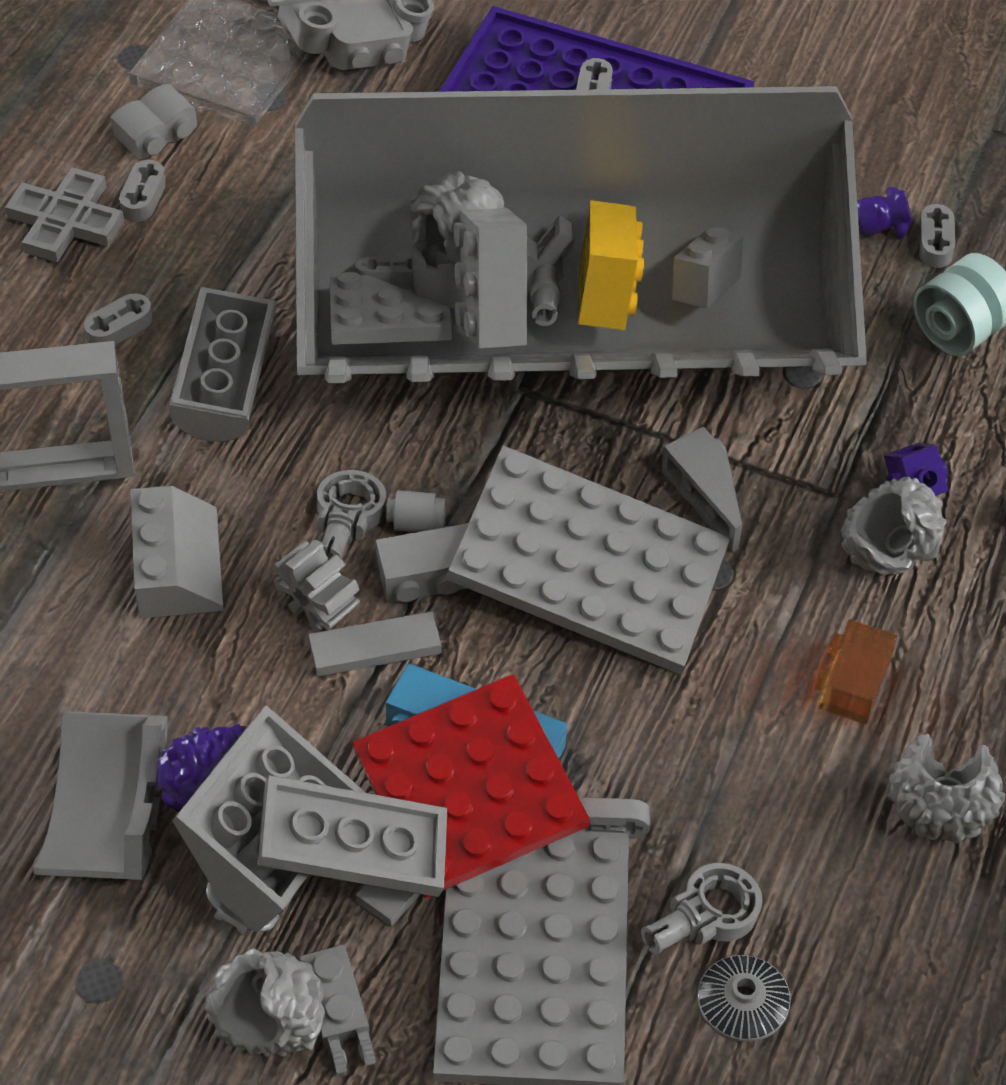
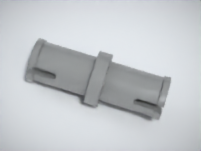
[530,264,561,326]

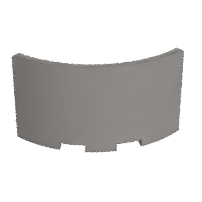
[34,711,168,880]

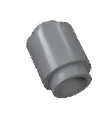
[387,490,446,533]

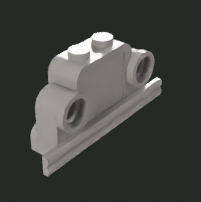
[267,0,434,70]

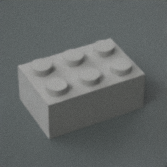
[454,208,527,349]

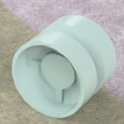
[913,253,1006,356]

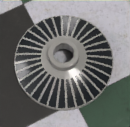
[697,955,791,1042]

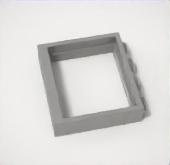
[0,341,134,491]

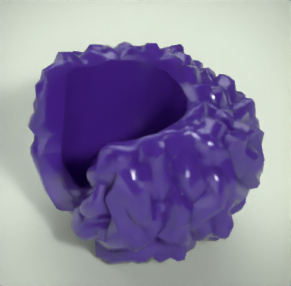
[157,724,247,813]

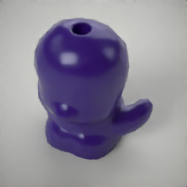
[857,187,913,239]

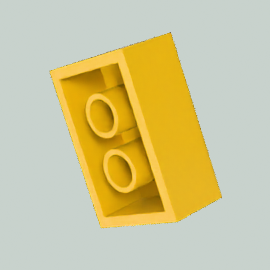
[578,200,644,330]

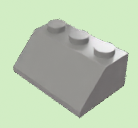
[131,486,224,618]

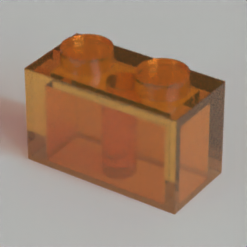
[815,619,898,725]

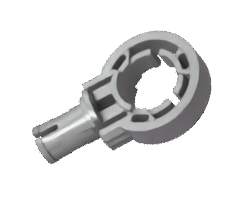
[316,470,386,560]
[641,863,762,954]

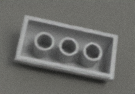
[169,287,277,441]

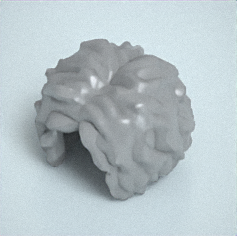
[410,171,505,265]
[841,477,947,575]
[888,733,1006,843]
[205,948,325,1057]

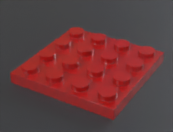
[353,674,590,898]

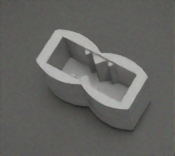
[110,84,197,159]

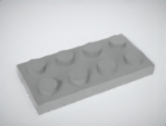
[257,775,447,897]

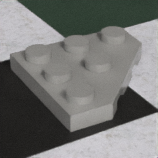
[330,272,452,345]

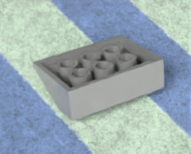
[172,705,366,933]

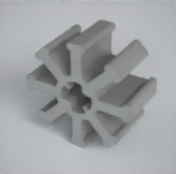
[272,540,360,631]

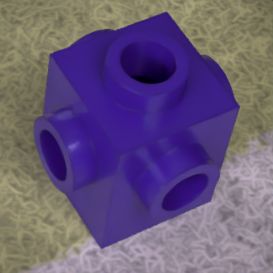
[883,442,949,496]

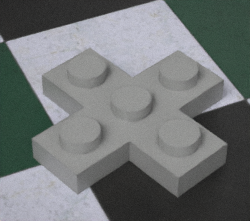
[5,167,124,262]

